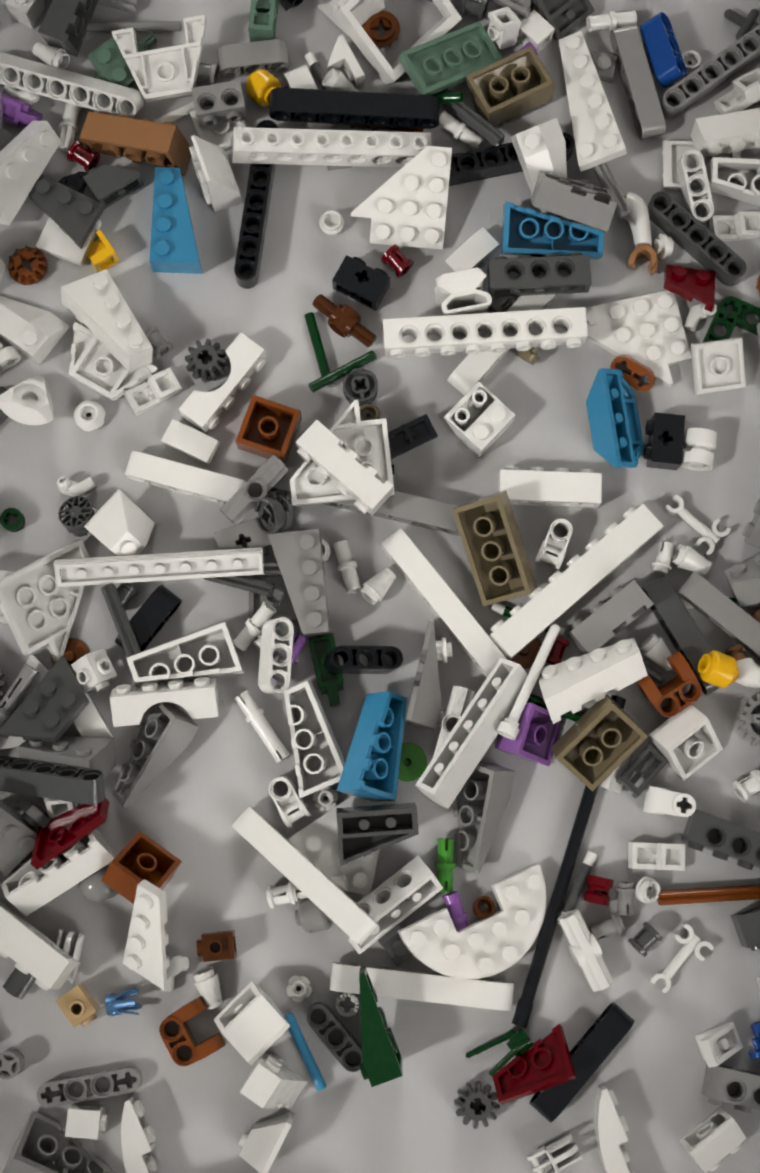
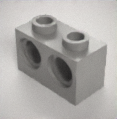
[191,79,247,127]

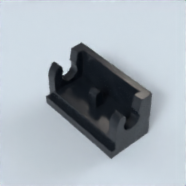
[388,414,438,460]

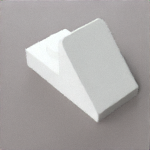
[327,34,365,89]
[695,1022,743,1068]

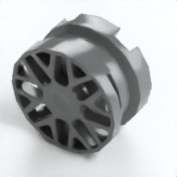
[343,368,378,407]
[255,495,293,534]
[58,496,97,537]

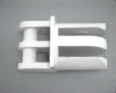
[56,929,85,984]
[526,1133,583,1173]

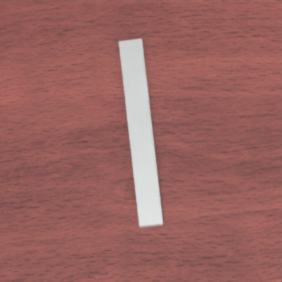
[54,547,264,587]

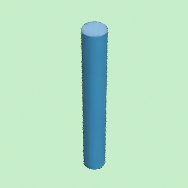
[284,1012,327,1091]

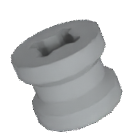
[0,1049,25,1079]

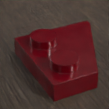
[663,264,715,312]

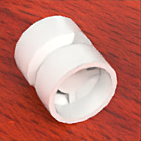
[681,428,718,471]

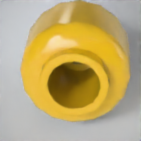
[245,69,281,107]
[698,650,739,688]

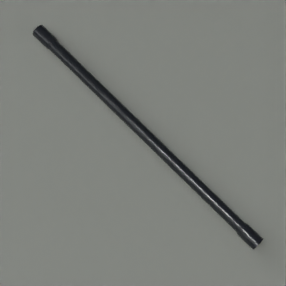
[512,695,626,1028]

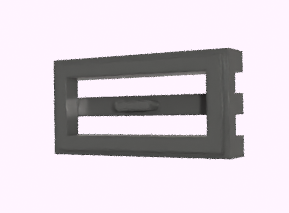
[616,743,669,799]

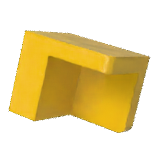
[87,229,119,272]

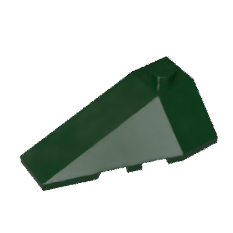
[359,966,403,1087]

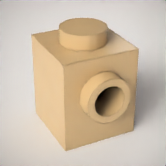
[55,982,100,1028]

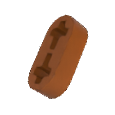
[610,354,656,392]

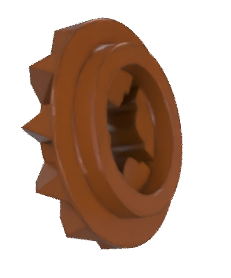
[362,11,400,49]
[7,246,48,285]

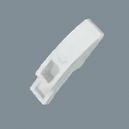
[714,68,760,114]
[594,1084,635,1173]
[121,1095,157,1173]

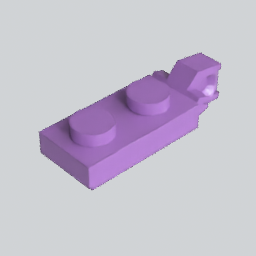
[0,91,43,127]

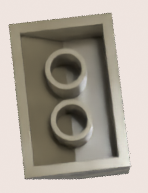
[466,46,554,127]
[551,694,648,791]

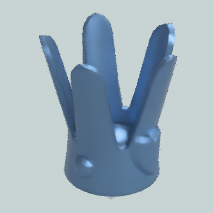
[100,987,142,1016]

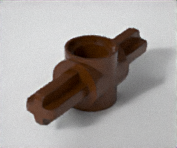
[312,294,377,347]

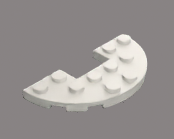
[398,864,546,979]

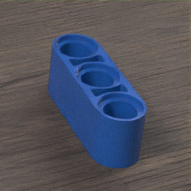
[640,12,687,88]

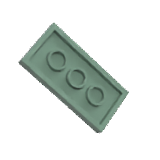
[398,21,503,96]

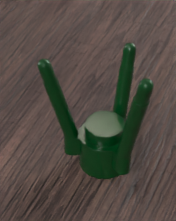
[466,1028,534,1076]

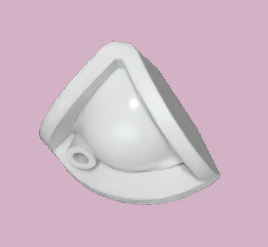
[0,375,54,425]

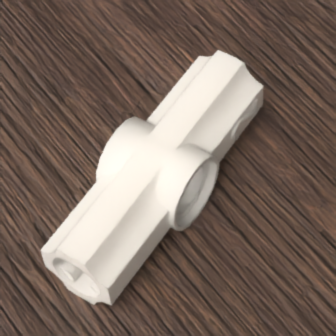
[433,685,475,757]
[557,909,614,992]

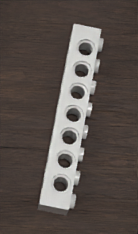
[231,127,432,167]
[383,307,588,359]

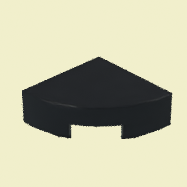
[59,171,87,194]

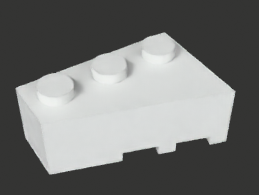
[240,1052,308,1109]

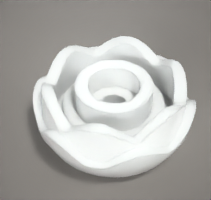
[74,400,106,432]

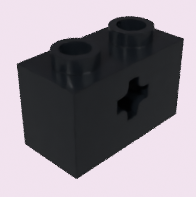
[332,255,390,311]
[643,412,685,470]

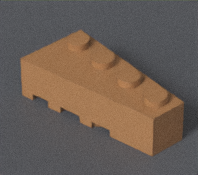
[79,111,191,176]

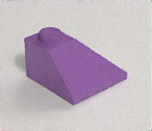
[495,703,564,766]

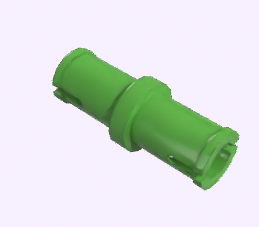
[435,838,455,893]

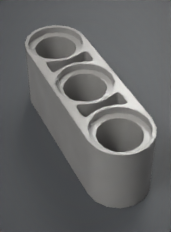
[217,39,289,78]

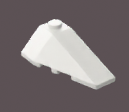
[0,296,70,365]

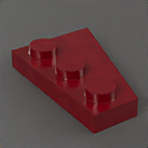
[30,798,109,870]
[493,1024,577,1104]

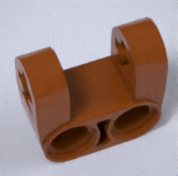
[636,651,702,717]
[159,996,226,1066]

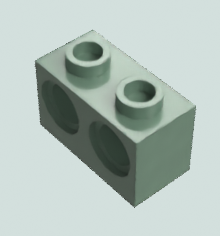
[248,0,279,42]

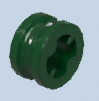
[0,508,25,532]

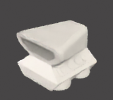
[434,267,492,315]

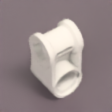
[535,518,573,570]
[268,776,312,828]
[643,786,696,817]

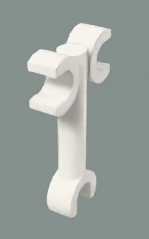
[664,495,731,557]
[650,923,714,993]

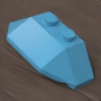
[586,368,644,468]

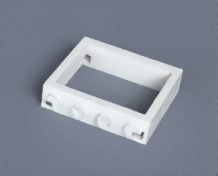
[332,0,462,84]

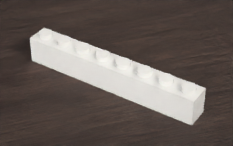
[490,504,663,660]

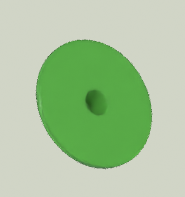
[398,743,427,782]

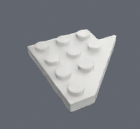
[351,146,452,250]
[585,290,692,387]
[290,400,395,506]
[0,539,90,662]
[287,795,389,895]

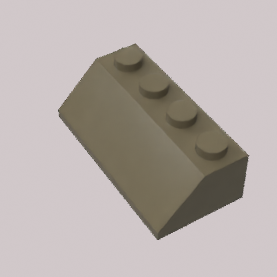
[451,490,537,607]

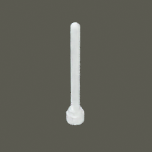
[496,624,560,740]

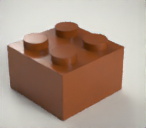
[236,395,302,464]
[101,830,182,904]

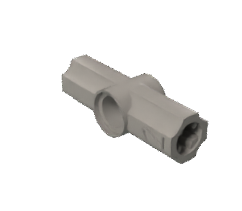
[220,455,289,525]

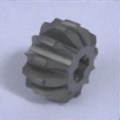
[185,338,228,383]
[454,1080,500,1129]

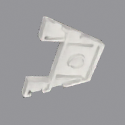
[112,15,207,102]

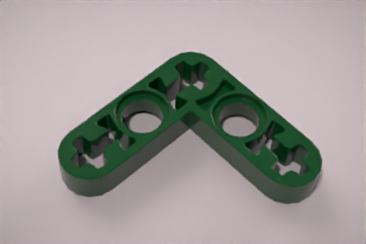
[702,296,760,342]

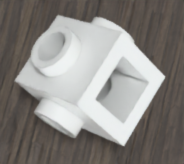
[71,649,117,692]

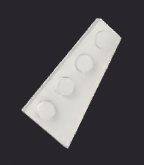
[123,879,171,990]

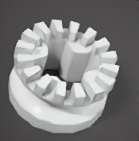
[336,992,359,1017]

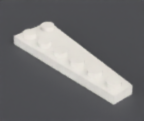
[559,31,627,172]

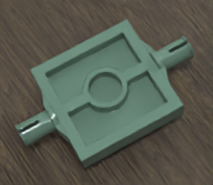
[87,27,157,88]

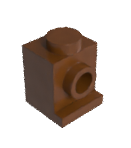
[197,930,237,962]

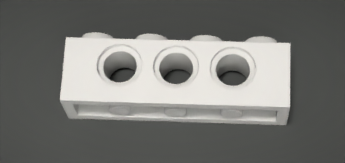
[338,856,443,955]

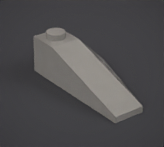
[405,621,445,730]
[112,702,199,808]
[454,761,515,874]

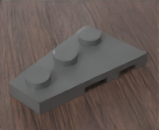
[28,174,105,249]

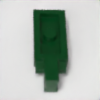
[308,633,344,707]

